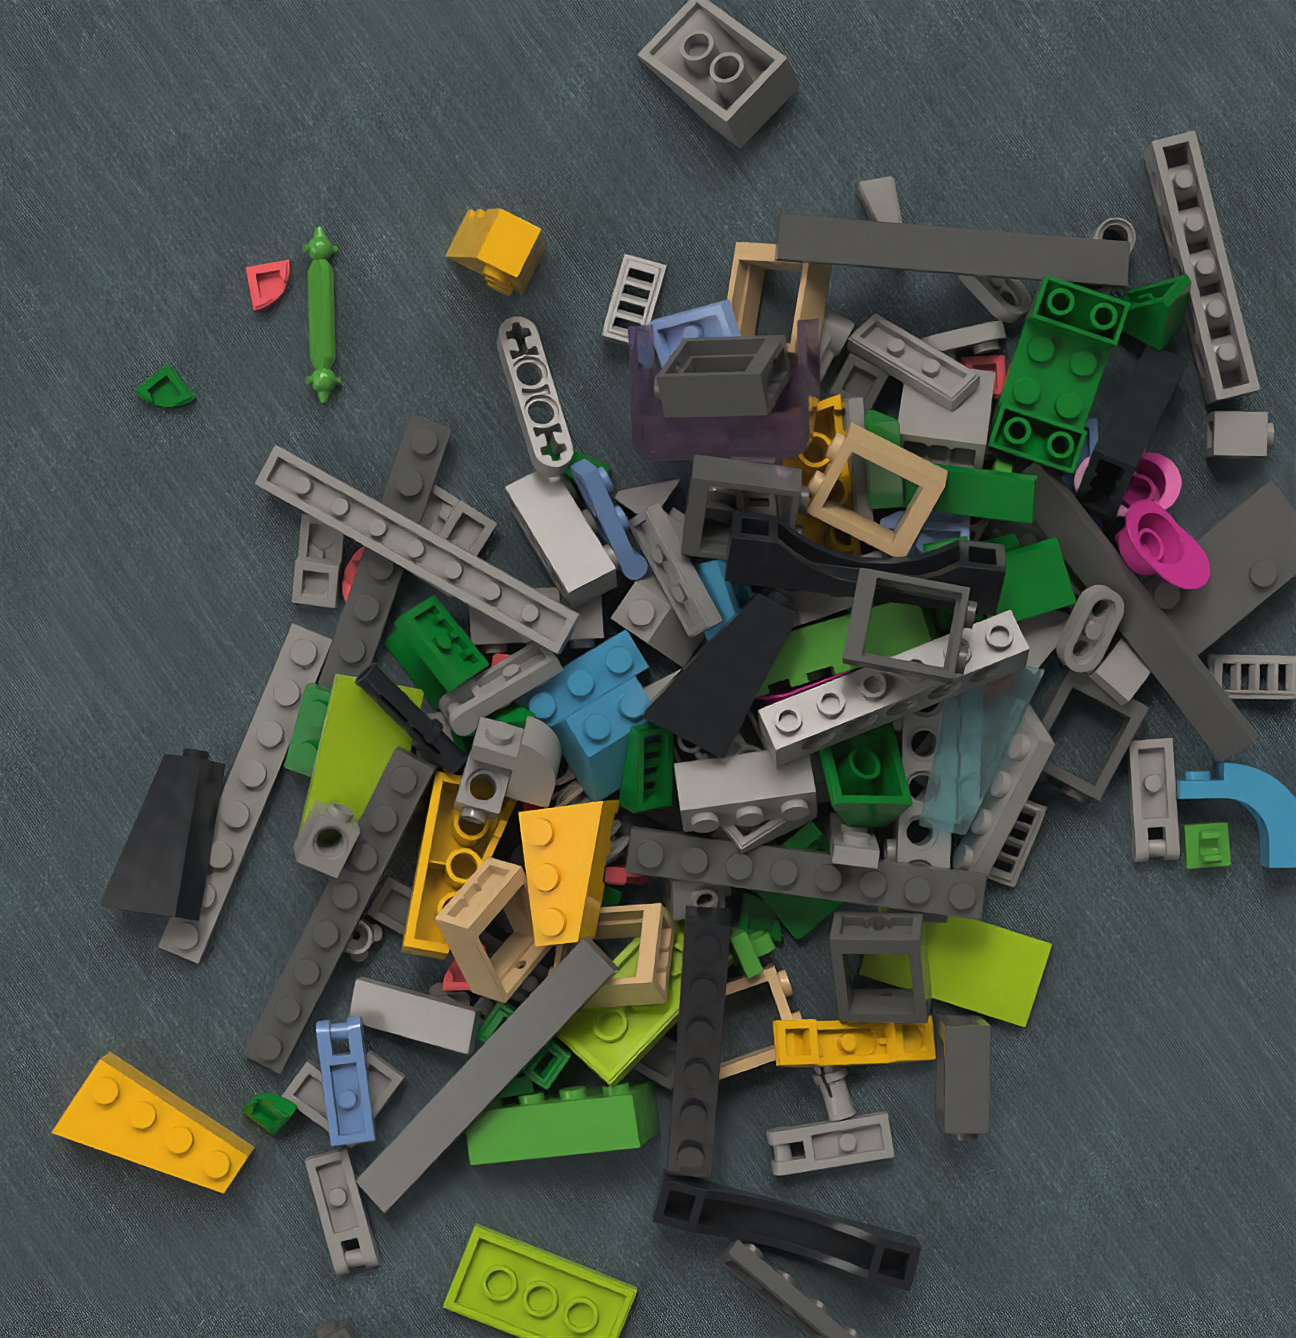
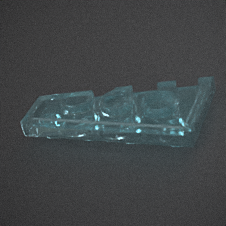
[919,666,1045,835]

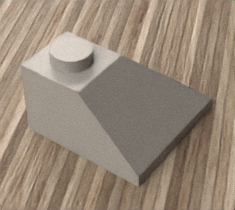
[611,562,705,667]

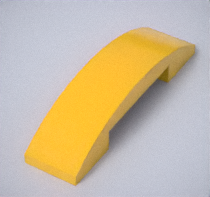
[772,1016,936,1067]

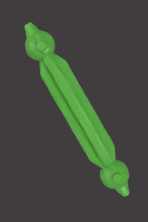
[302,227,341,403]

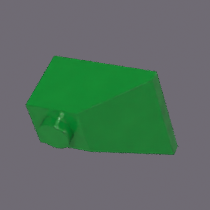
[819,724,913,827]

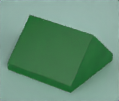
[984,537,1076,622]

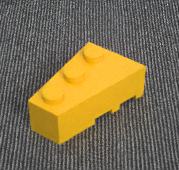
[445,208,546,297]
[518,799,620,947]

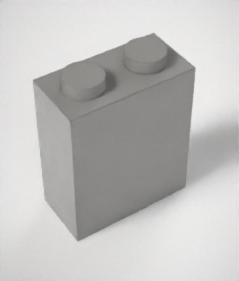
[898,369,996,469]

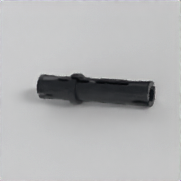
[355,662,468,775]

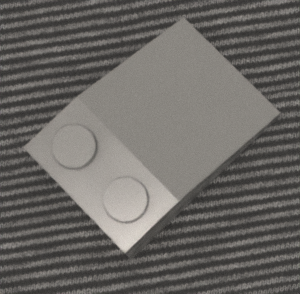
[637,0,800,149]

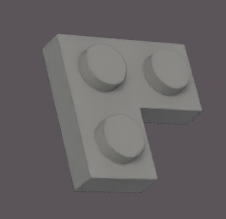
[281,1050,405,1149]

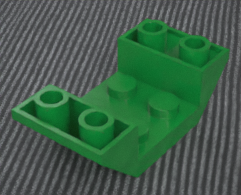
[987,274,1131,475]

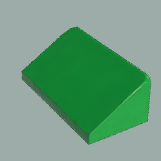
[864,410,904,509]

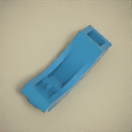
[1175,761,1296,868]

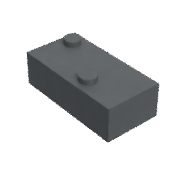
[1140,480,1296,656]

